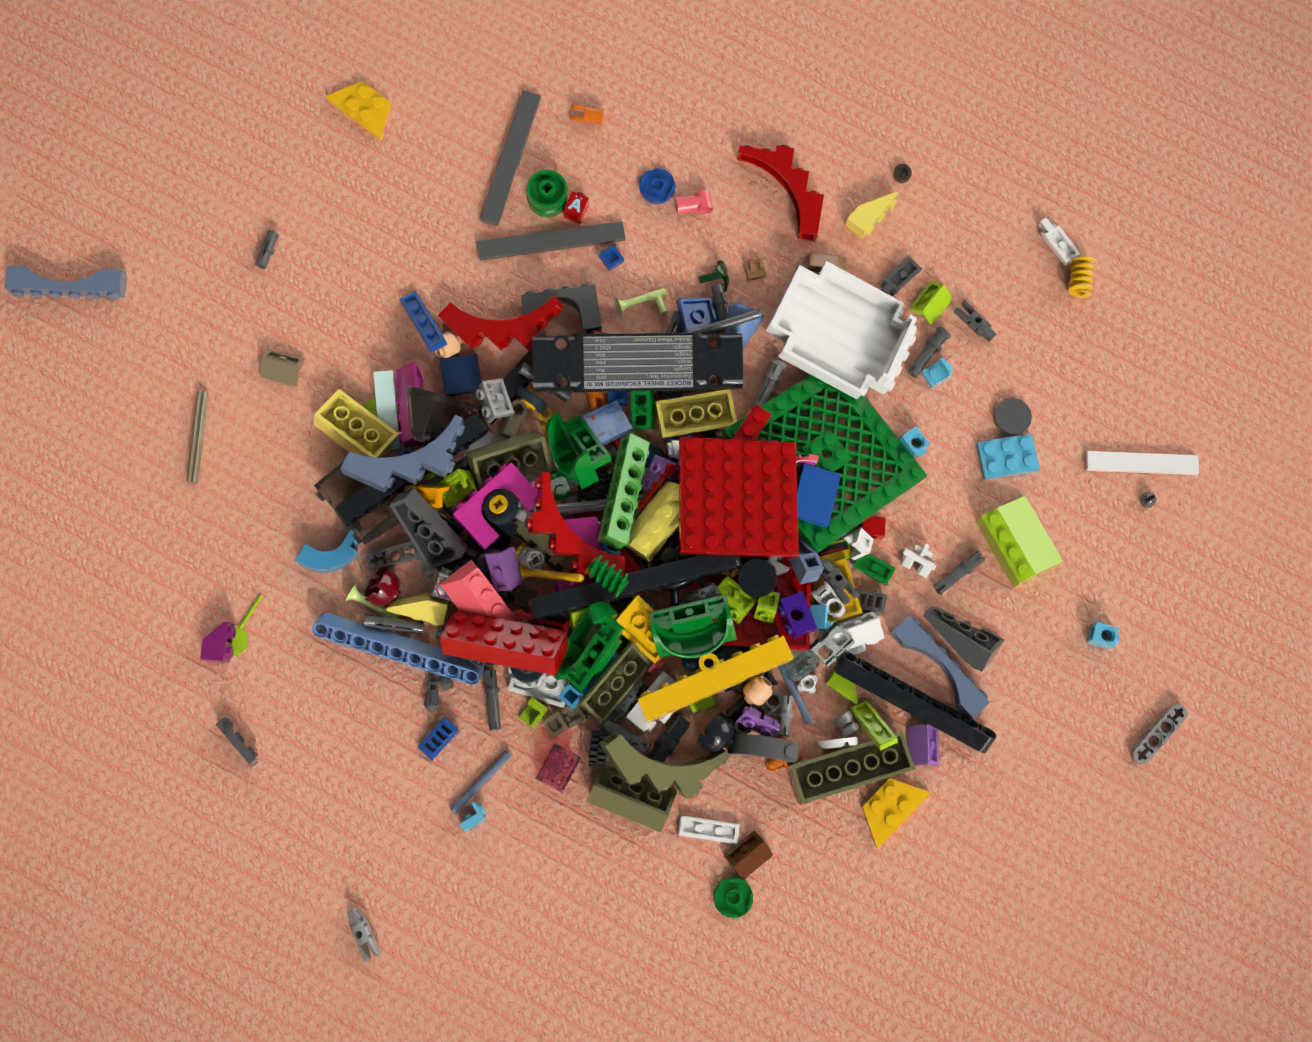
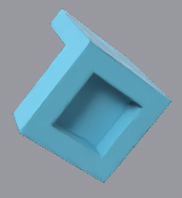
[810,605,834,630]

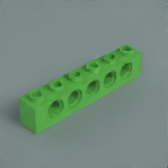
[597,433,650,550]

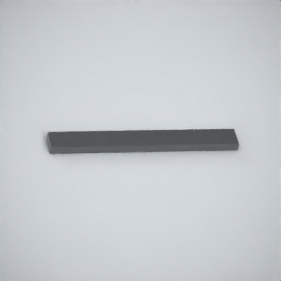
[480,91,541,226]
[477,221,626,261]

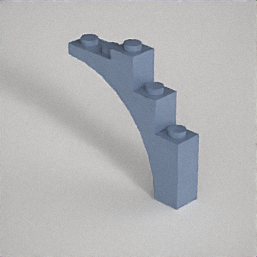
[341,415,465,493]

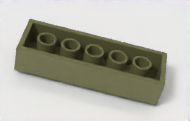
[787,731,915,805]

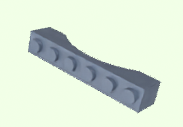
[5,266,127,300]
[788,533,824,584]
[889,615,990,719]

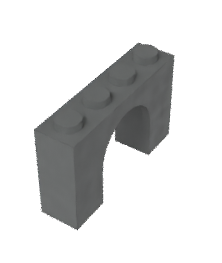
[521,284,602,336]

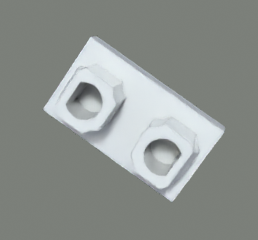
[901,543,937,578]

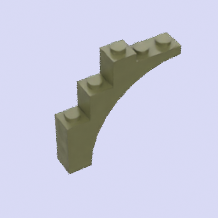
[599,731,730,799]

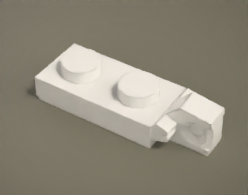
[1038,218,1080,266]

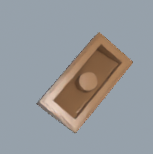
[808,253,846,272]

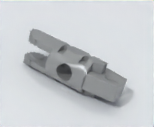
[347,907,381,962]

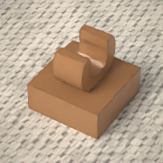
[744,258,766,281]

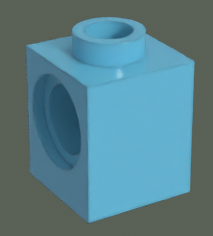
[899,426,930,458]
[1087,622,1120,649]

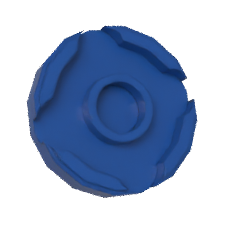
[639,168,676,204]

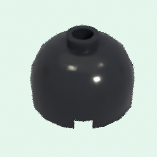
[697,712,735,752]

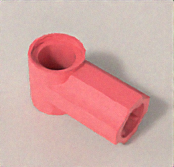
[675,190,713,214]

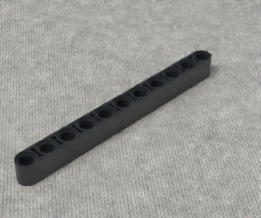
[528,554,743,620]

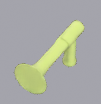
[614,288,668,316]
[346,584,400,629]

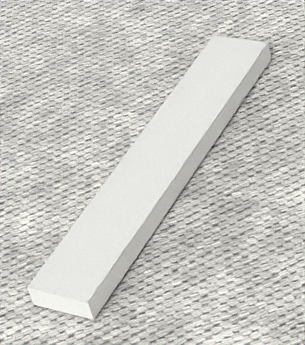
[1085,451,1199,475]

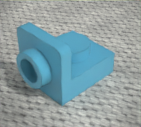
[921,357,953,388]
[460,801,487,832]

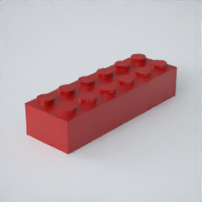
[440,610,569,676]

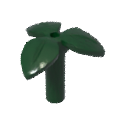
[698,260,729,292]

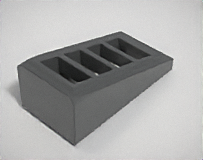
[856,589,887,615]

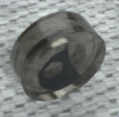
[893,164,912,183]

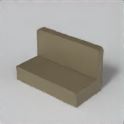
[260,349,304,386]

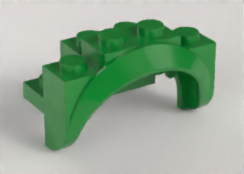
[546,412,612,489]
[649,594,737,658]
[553,601,625,691]

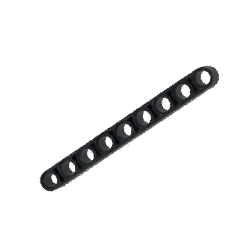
[334,414,489,527]
[833,651,997,753]

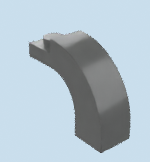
[727,734,799,764]

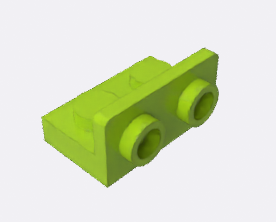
[715,576,758,624]

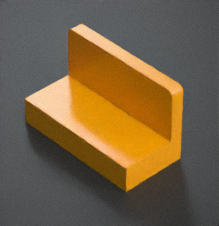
[404,484,450,508]

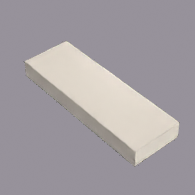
[678,815,740,845]

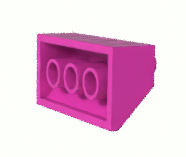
[394,361,428,448]

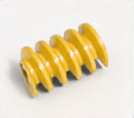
[1068,256,1095,298]

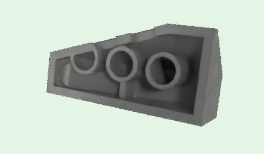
[923,606,1005,672]

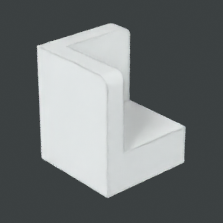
[844,528,874,560]

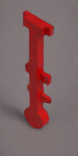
[637,463,676,511]
[514,610,570,632]

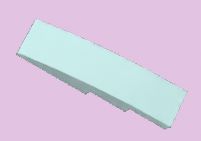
[373,370,401,451]

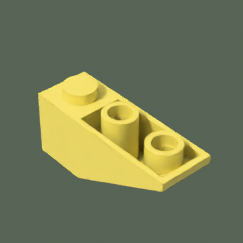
[845,192,899,239]
[386,593,451,626]

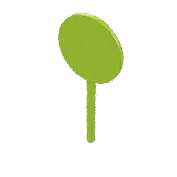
[232,595,262,656]

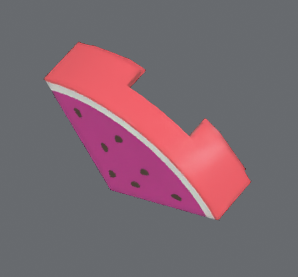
[796,454,819,466]

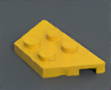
[326,81,391,141]
[861,778,930,848]

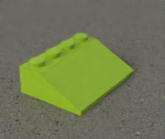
[976,496,1063,587]

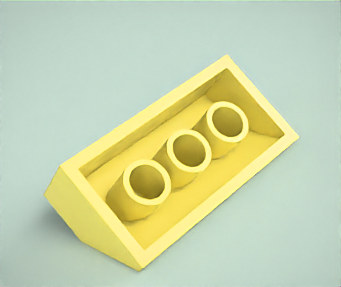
[314,389,399,458]
[655,389,737,438]
[626,481,679,563]

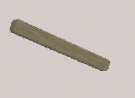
[186,391,208,483]

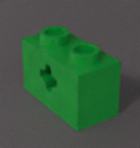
[631,391,655,429]

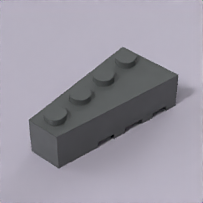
[389,488,469,570]

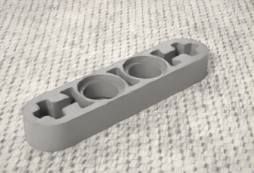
[1131,704,1188,765]

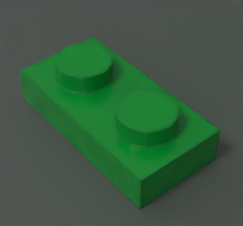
[852,554,896,586]

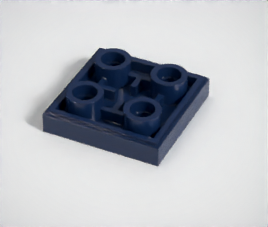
[440,354,482,397]

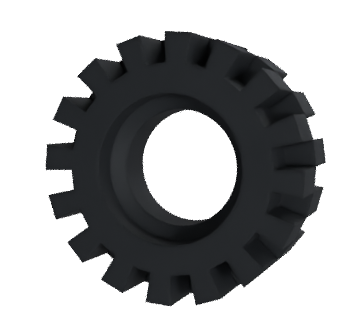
[578,468,611,501]
[589,730,609,768]

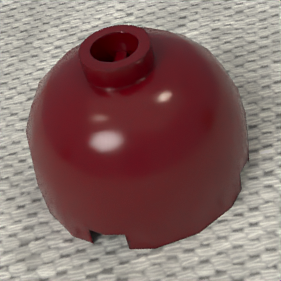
[364,566,401,606]

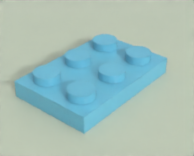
[976,434,1040,480]

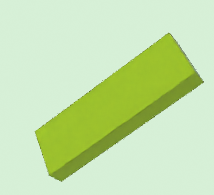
[850,700,898,751]

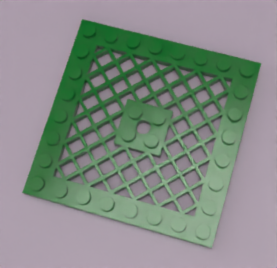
[722,375,928,554]

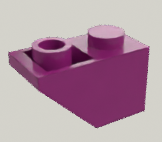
[200,621,236,663]

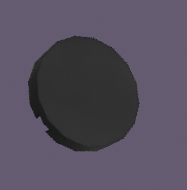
[738,558,778,598]

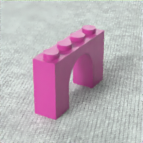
[453,463,537,551]
[548,517,601,593]

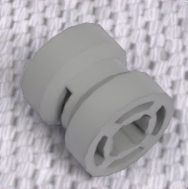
[518,547,544,570]
[833,711,860,738]

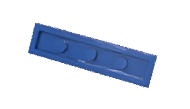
[399,291,448,353]

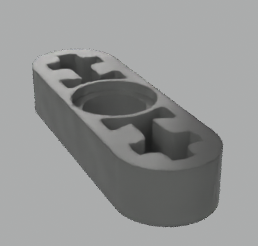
[367,541,421,570]

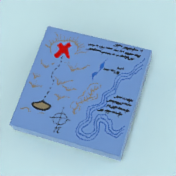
[583,400,634,445]

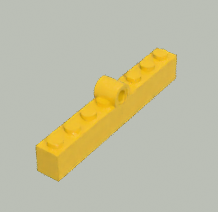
[638,635,794,723]

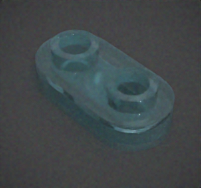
[786,650,820,681]

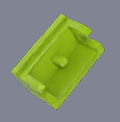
[435,469,477,508]

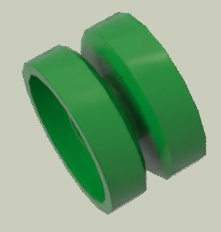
[527,170,568,218]

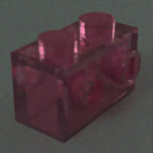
[535,743,581,793]

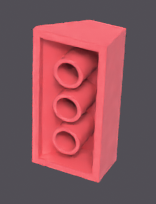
[440,560,519,622]

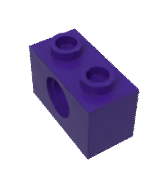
[777,591,817,640]

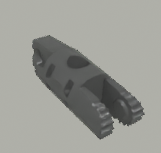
[954,300,997,342]
[821,558,860,605]
[677,582,720,606]
[608,679,648,724]
[600,720,649,755]

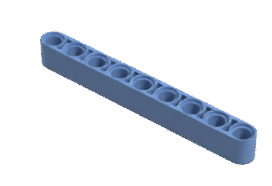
[312,613,485,685]

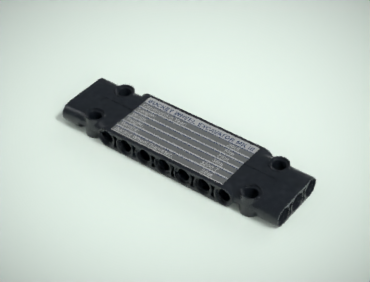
[532,333,743,392]

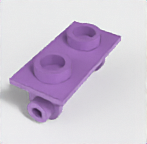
[737,706,780,737]

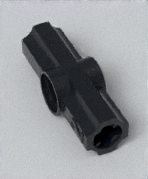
[647,714,691,762]

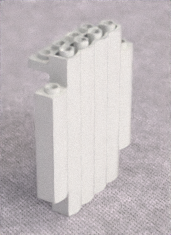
[766,261,917,399]

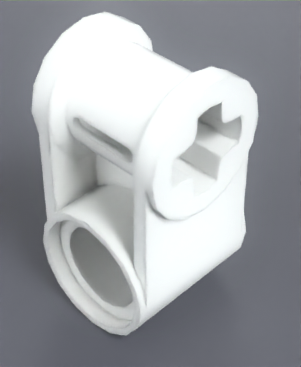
[811,581,846,618]

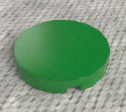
[713,877,753,918]

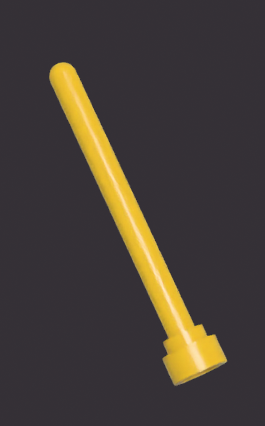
[518,563,584,582]

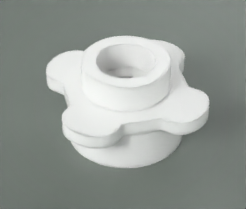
[797,673,818,694]

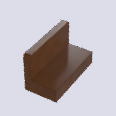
[724,831,773,880]

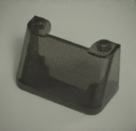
[406,385,481,450]
[314,461,400,545]

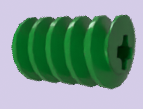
[585,555,629,597]

